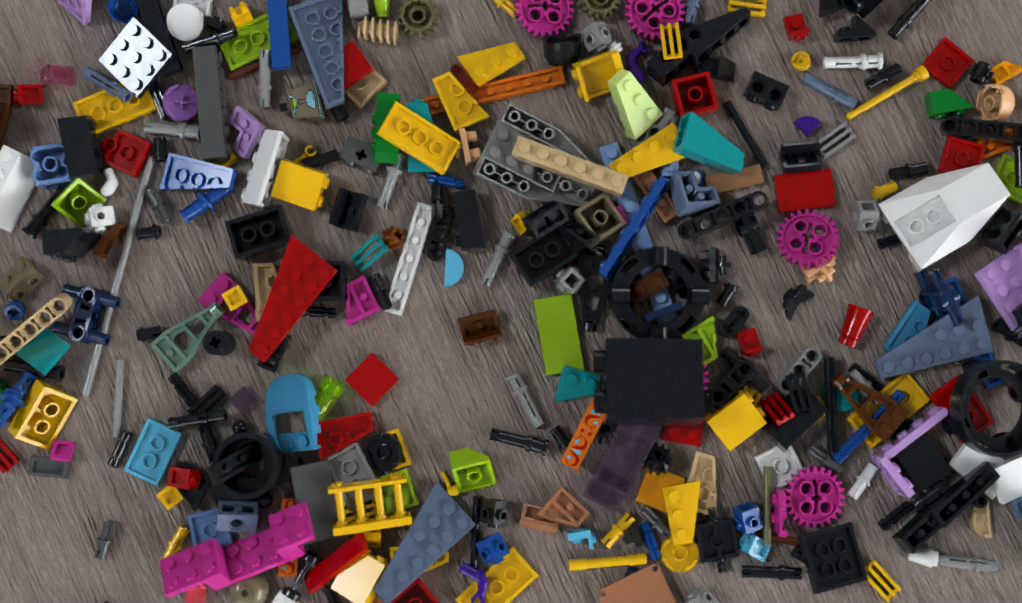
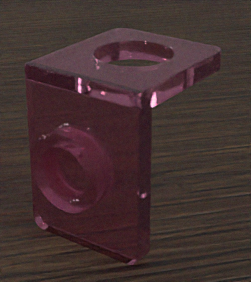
[40,64,74,88]

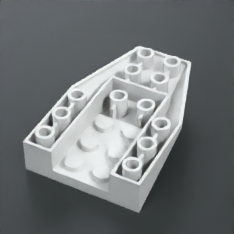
[877,163,1010,272]

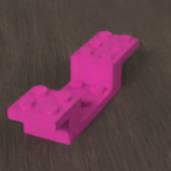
[160,501,315,598]

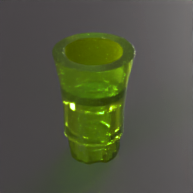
[314,375,347,421]

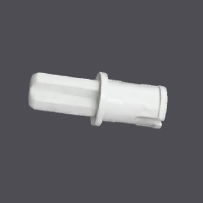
[848,463,879,500]

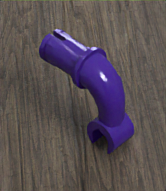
[626,40,651,85]
[458,562,489,603]

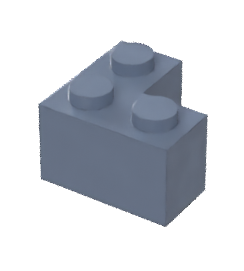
[669,170,721,217]

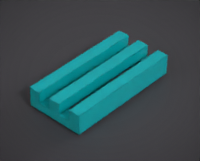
[350,234,389,273]

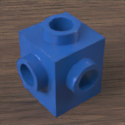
[732,501,763,535]
[475,532,510,565]

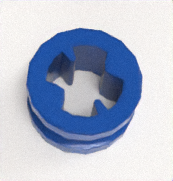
[4,301,25,320]

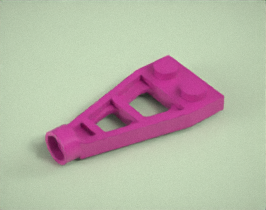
[198,272,259,334]

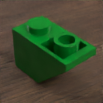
[924,89,972,120]

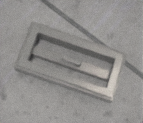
[818,121,857,159]

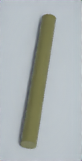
[763,466,771,545]

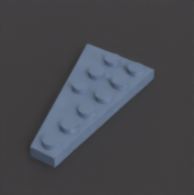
[288,0,345,109]
[874,295,993,379]
[374,482,476,603]

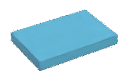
[123,418,185,487]

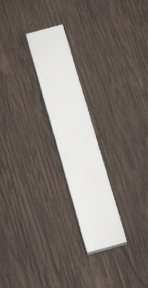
[385,202,433,316]

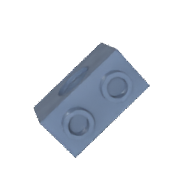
[216,500,258,533]

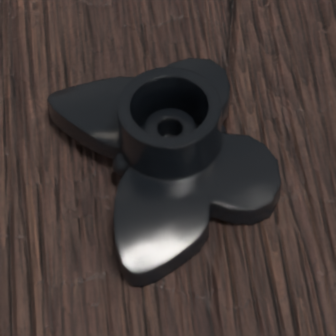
[783,284,815,321]

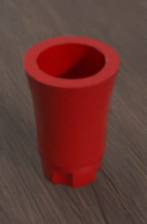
[838,303,874,349]

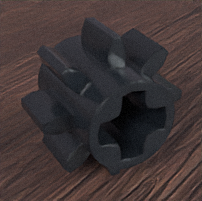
[968,61,994,85]

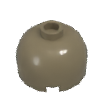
[229,573,270,603]

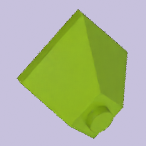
[448,447,497,494]

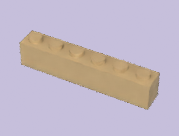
[512,135,629,197]

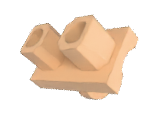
[455,128,481,166]
[801,254,836,284]

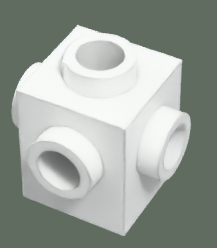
[84,204,116,233]

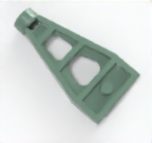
[150,301,225,373]

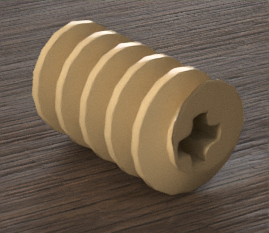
[357,16,399,46]

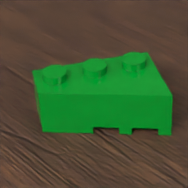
[370,92,401,164]

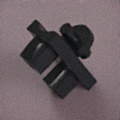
[700,247,731,283]

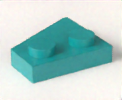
[554,365,601,402]

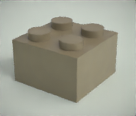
[569,192,627,250]

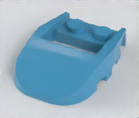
[266,373,321,453]

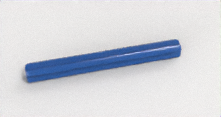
[833,390,906,464]

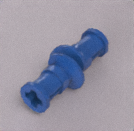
[178,188,236,224]
[0,372,37,428]

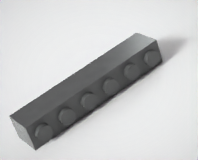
[192,45,232,163]

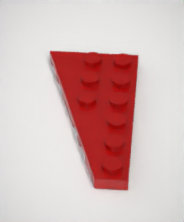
[249,234,338,363]

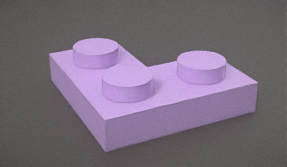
[228,106,265,159]

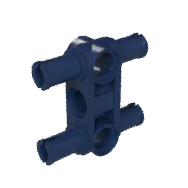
[913,268,966,327]
[52,284,121,346]

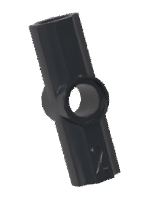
[733,198,767,256]

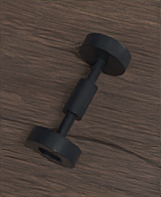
[282,550,321,601]

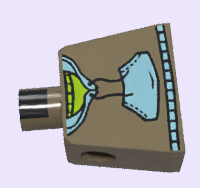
[279,81,326,122]

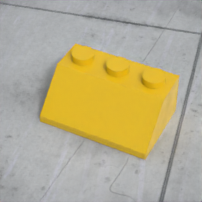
[7,379,78,450]

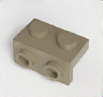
[0,256,45,302]

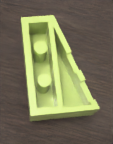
[607,69,663,140]

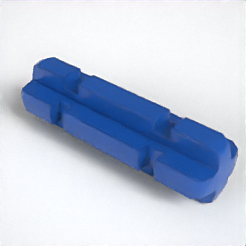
[428,172,465,190]
[639,521,661,560]

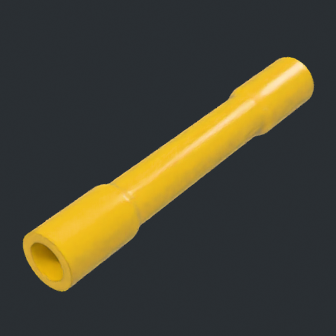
[568,553,647,571]

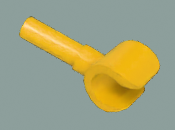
[294,145,316,163]
[440,471,459,497]

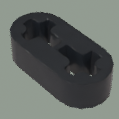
[718,306,749,338]

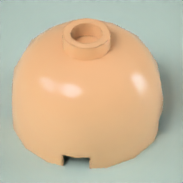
[976,84,1015,121]

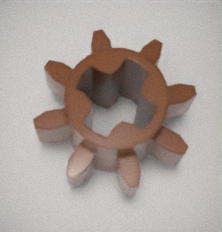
[382,226,405,251]

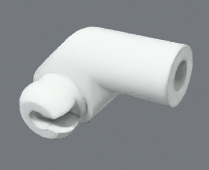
[100,168,118,197]

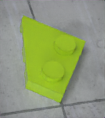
[681,316,718,364]

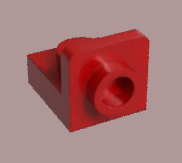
[782,13,810,42]
[13,84,43,108]
[736,328,763,357]
[167,466,201,490]

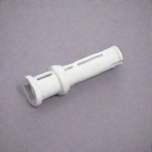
[823,53,883,70]

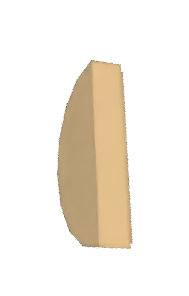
[969,499,992,538]

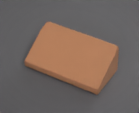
[519,502,559,534]

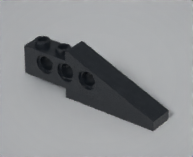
[647,7,751,87]
[892,461,1001,554]

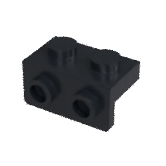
[779,141,823,174]
[329,187,368,232]

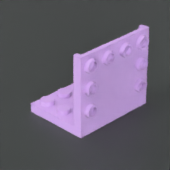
[974,243,1022,339]

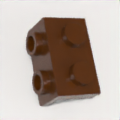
[458,309,502,346]

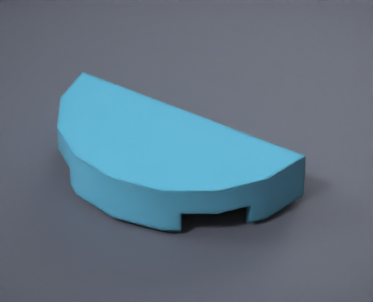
[444,249,464,287]

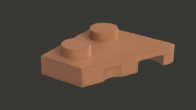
[536,486,590,528]

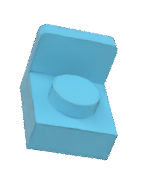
[566,527,596,549]
[738,533,772,562]

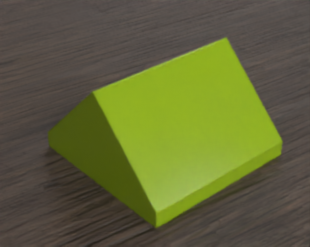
[51,176,107,227]

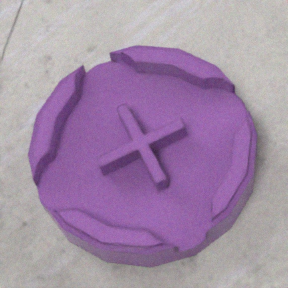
[162,84,198,122]

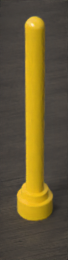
[846,65,929,120]

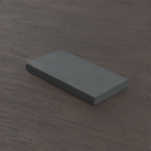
[289,459,342,545]

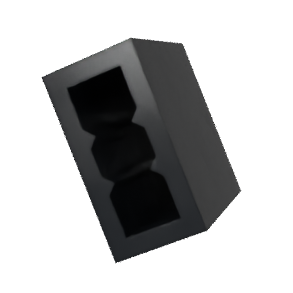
[893,432,952,493]

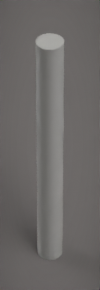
[112,360,124,437]

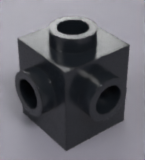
[480,499,510,528]

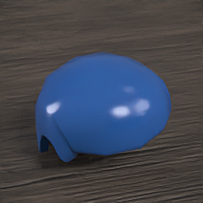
[107,0,139,23]

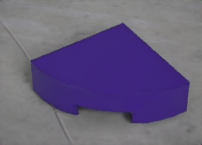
[793,116,821,136]

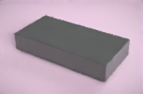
[28,455,71,479]

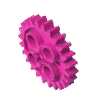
[513,0,575,39]
[624,0,686,42]
[776,209,840,270]
[783,465,846,529]

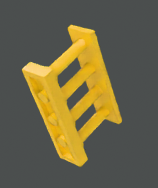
[328,472,412,536]

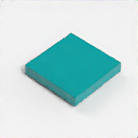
[16,327,71,376]

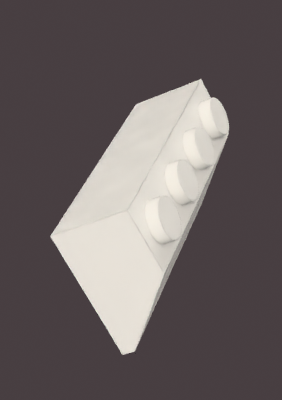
[241,129,290,210]
[0,145,36,233]

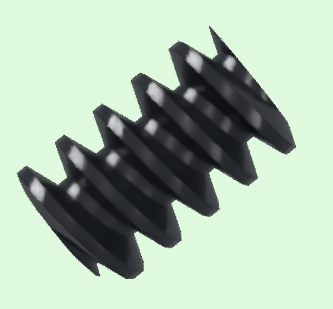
[203,330,235,356]

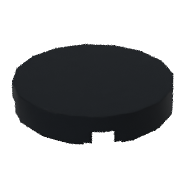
[365,433,403,472]

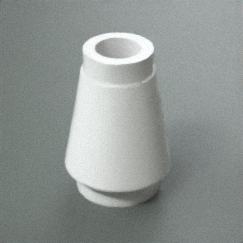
[908,548,939,568]

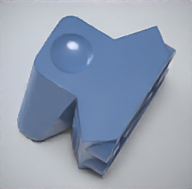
[30,143,79,190]

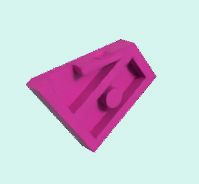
[346,275,381,326]
[771,487,787,537]

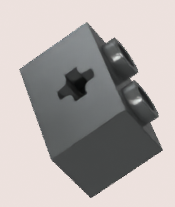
[340,136,382,175]

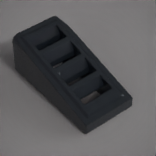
[257,334,292,373]

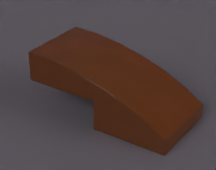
[93,223,127,258]

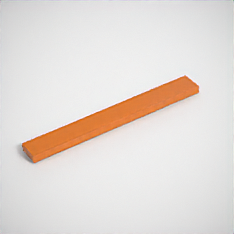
[421,65,566,116]

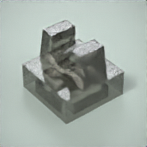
[623,524,645,548]

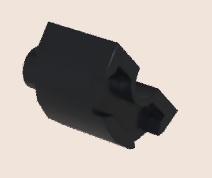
[543,33,581,66]

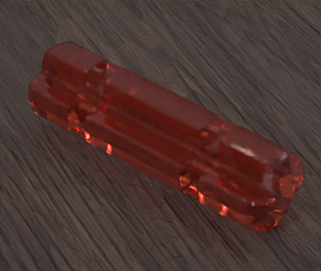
[450,64,479,95]

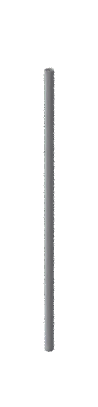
[81,155,155,396]

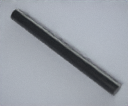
[724,100,768,169]
[470,495,481,568]

